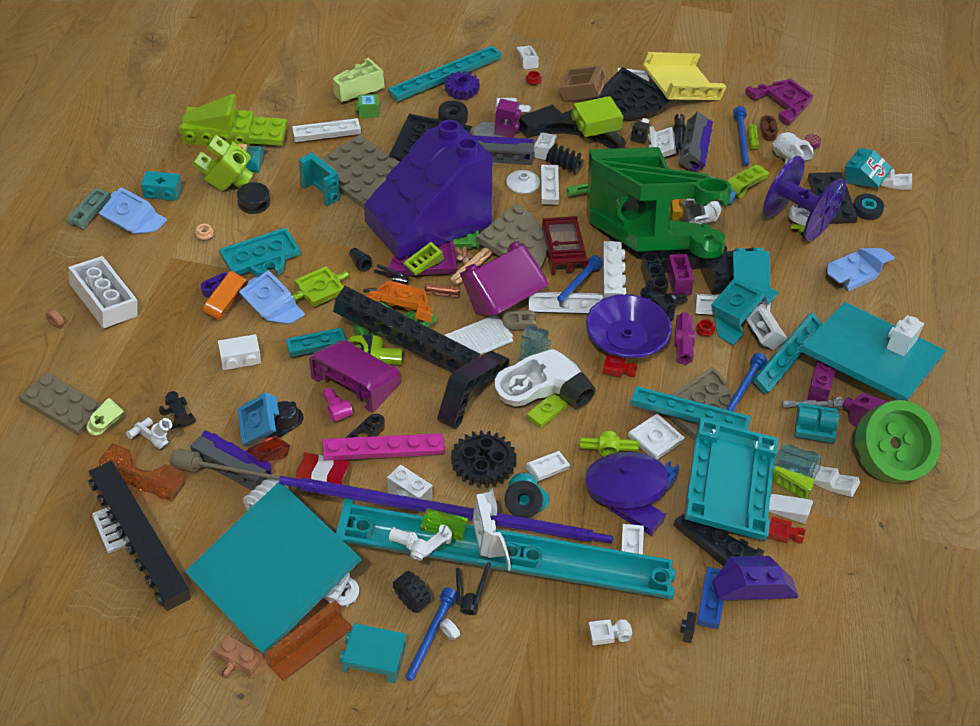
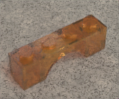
[99,443,185,502]

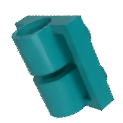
[795,402,839,443]

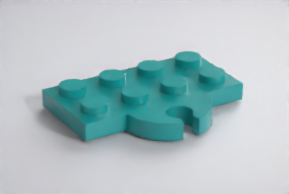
[219,227,301,277]

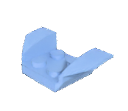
[99,187,167,234]
[826,248,895,291]
[239,270,305,324]

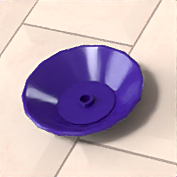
[586,294,672,358]

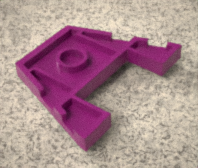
[745,79,813,126]

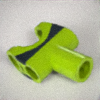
[348,335,403,365]

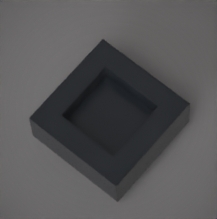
[680,611,697,643]

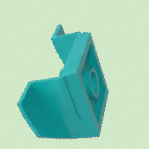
[711,279,779,346]

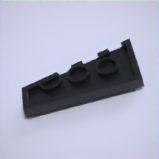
[673,513,765,565]

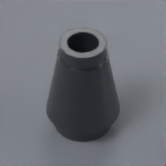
[349,248,372,271]

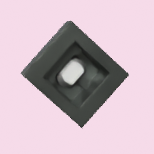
[630,118,650,144]

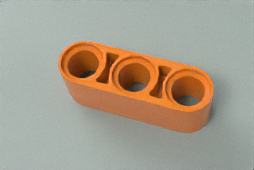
[202,271,247,321]

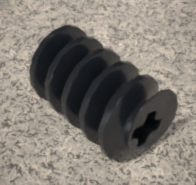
[546,143,584,174]

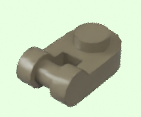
[503,310,537,331]

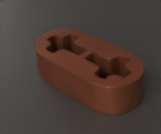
[760,115,778,141]

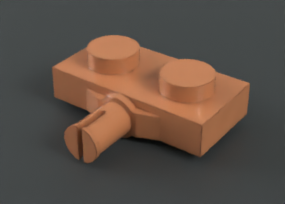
[213,635,264,678]

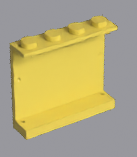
[642,52,726,100]

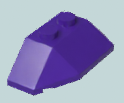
[712,556,798,600]

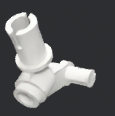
[126,417,172,450]
[389,525,452,561]

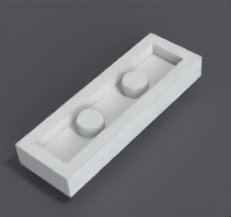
[541,165,559,205]

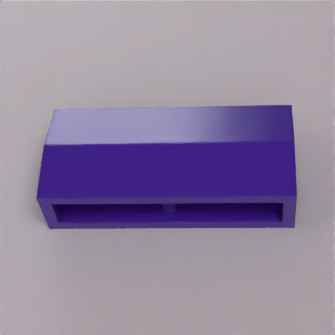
[609,504,666,536]

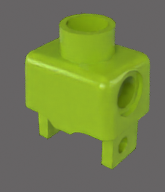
[192,135,253,191]

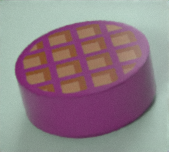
[805,134,821,150]

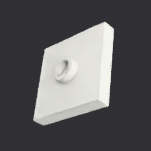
[628,414,685,460]

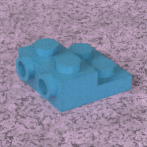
[237,393,279,446]

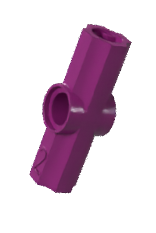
[674,312,695,365]

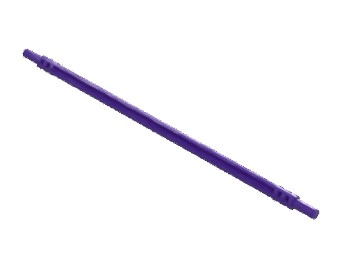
[279,476,613,544]

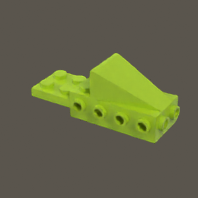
[179,94,288,147]

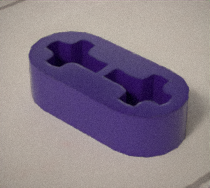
[201,272,228,298]

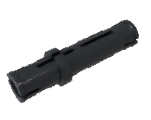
[673,114,686,155]

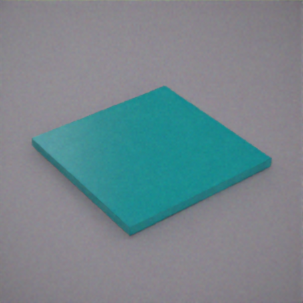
[800,302,946,401]
[185,482,362,655]

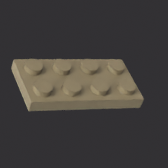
[19,372,102,436]

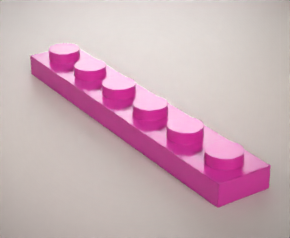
[322,433,445,460]

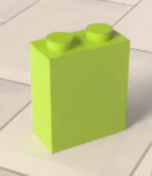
[571,96,623,137]

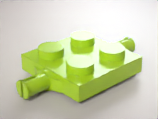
[291,266,349,307]

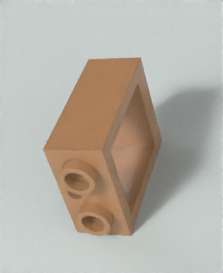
[558,65,607,101]

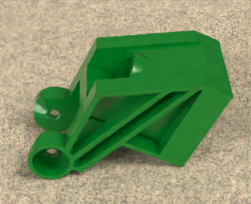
[586,147,731,258]

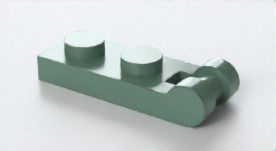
[67,187,111,230]

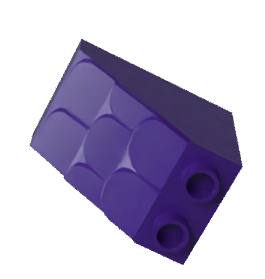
[364,120,493,259]

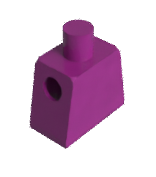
[842,393,888,428]

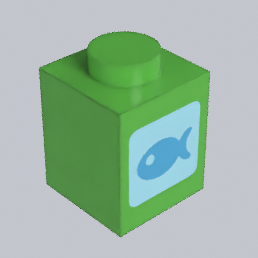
[355,94,379,119]

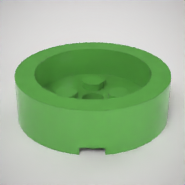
[855,400,941,484]

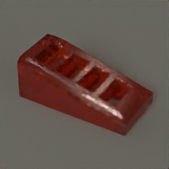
[247,435,290,462]

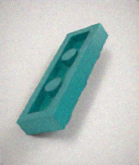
[286,328,346,358]

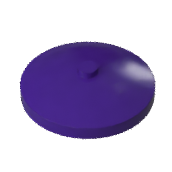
[585,452,668,508]

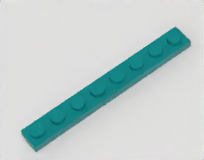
[388,45,502,102]

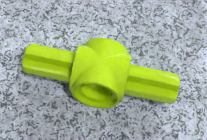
[579,431,639,457]

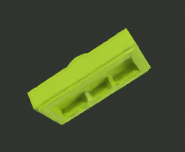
[526,393,568,429]

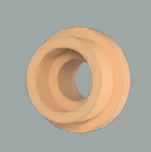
[195,224,214,240]

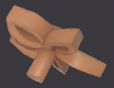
[454,246,473,265]

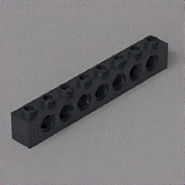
[333,286,480,372]

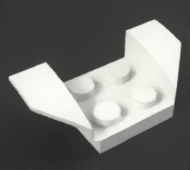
[472,488,511,571]

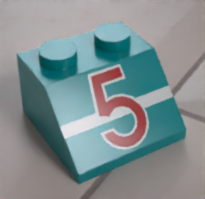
[845,148,892,188]

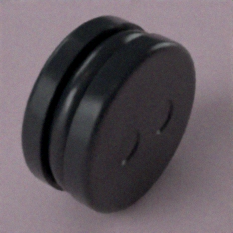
[237,182,270,214]

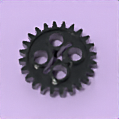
[451,430,517,488]

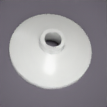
[506,170,540,194]

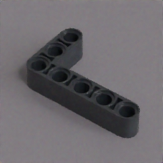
[640,245,727,294]
[437,350,510,429]

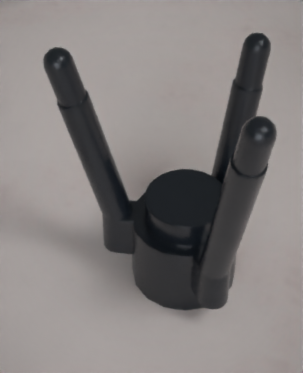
[363,264,409,292]
[456,562,491,616]

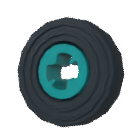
[853,194,884,220]

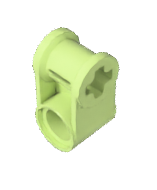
[86,398,125,436]

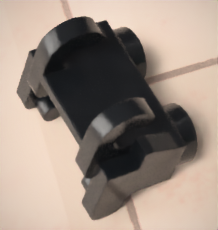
[159,391,196,429]

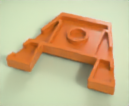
[367,281,433,323]

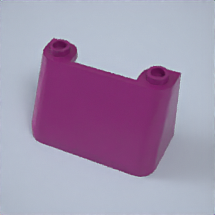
[460,241,548,315]
[309,340,401,413]

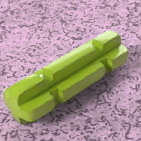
[747,124,759,150]

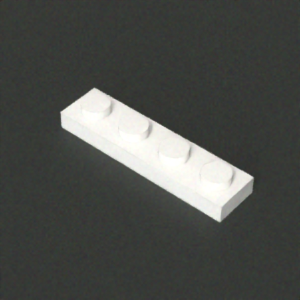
[292,118,361,142]

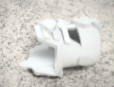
[773,132,814,164]
[681,199,721,224]

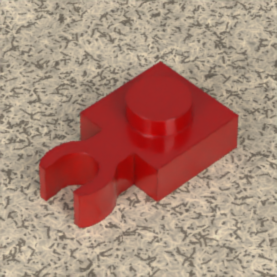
[602,355,638,377]
[768,516,806,544]

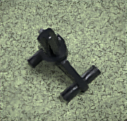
[640,280,688,321]

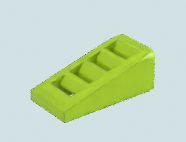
[403,242,444,275]
[772,466,815,499]

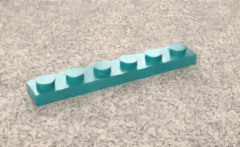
[752,312,823,394]
[630,386,751,430]

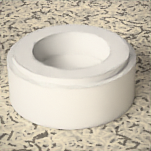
[440,618,460,641]

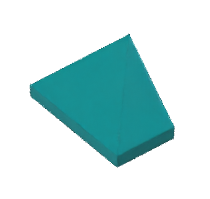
[246,146,265,173]

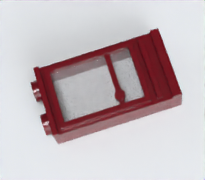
[542,216,588,276]

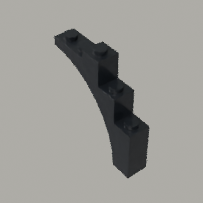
[519,104,626,149]

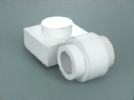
[588,619,633,646]

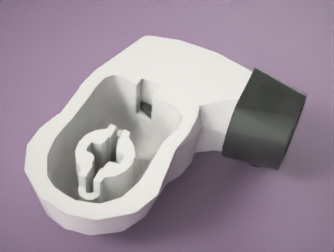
[495,349,596,408]

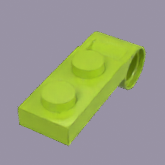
[728,165,769,198]

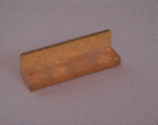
[265,600,352,681]

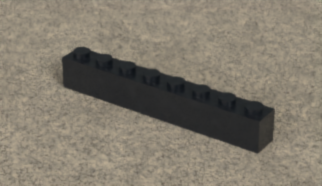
[88,460,191,611]

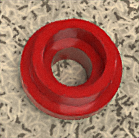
[526,71,542,85]
[696,319,715,337]

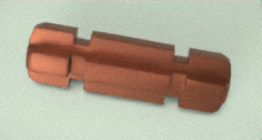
[424,283,460,298]

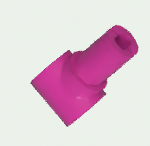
[322,387,353,422]

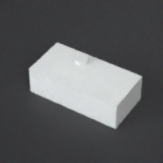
[68,256,138,328]

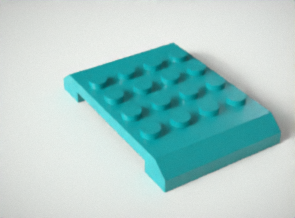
[684,418,778,541]

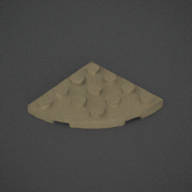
[476,203,547,269]
[665,367,737,440]

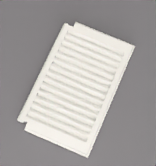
[444,314,513,355]

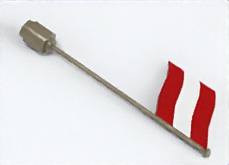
[170,449,349,484]

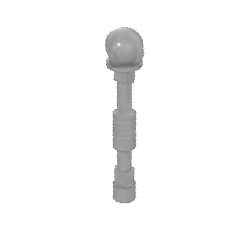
[782,397,844,411]

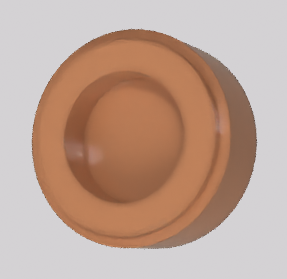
[46,309,65,328]

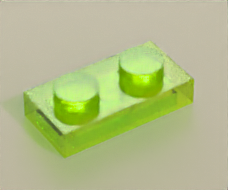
[420,508,468,541]

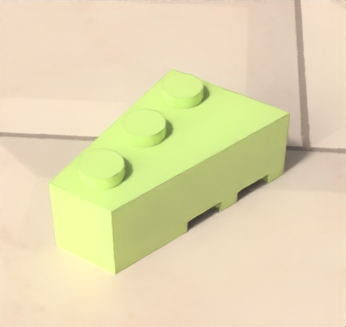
[332,58,385,102]

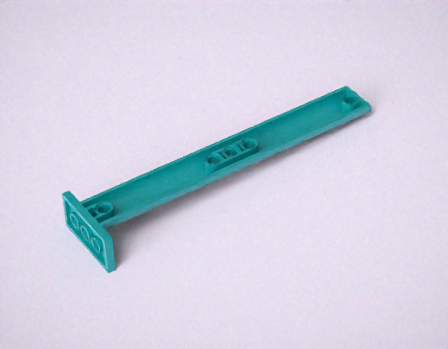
[336,498,676,600]

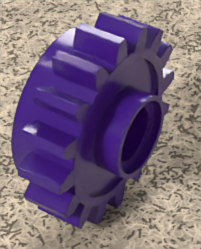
[445,71,480,100]

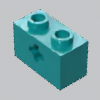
[141,171,182,201]

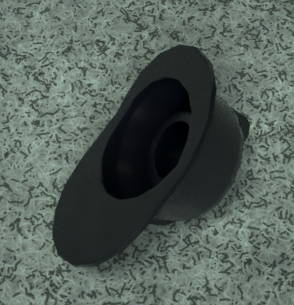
[267,401,304,439]

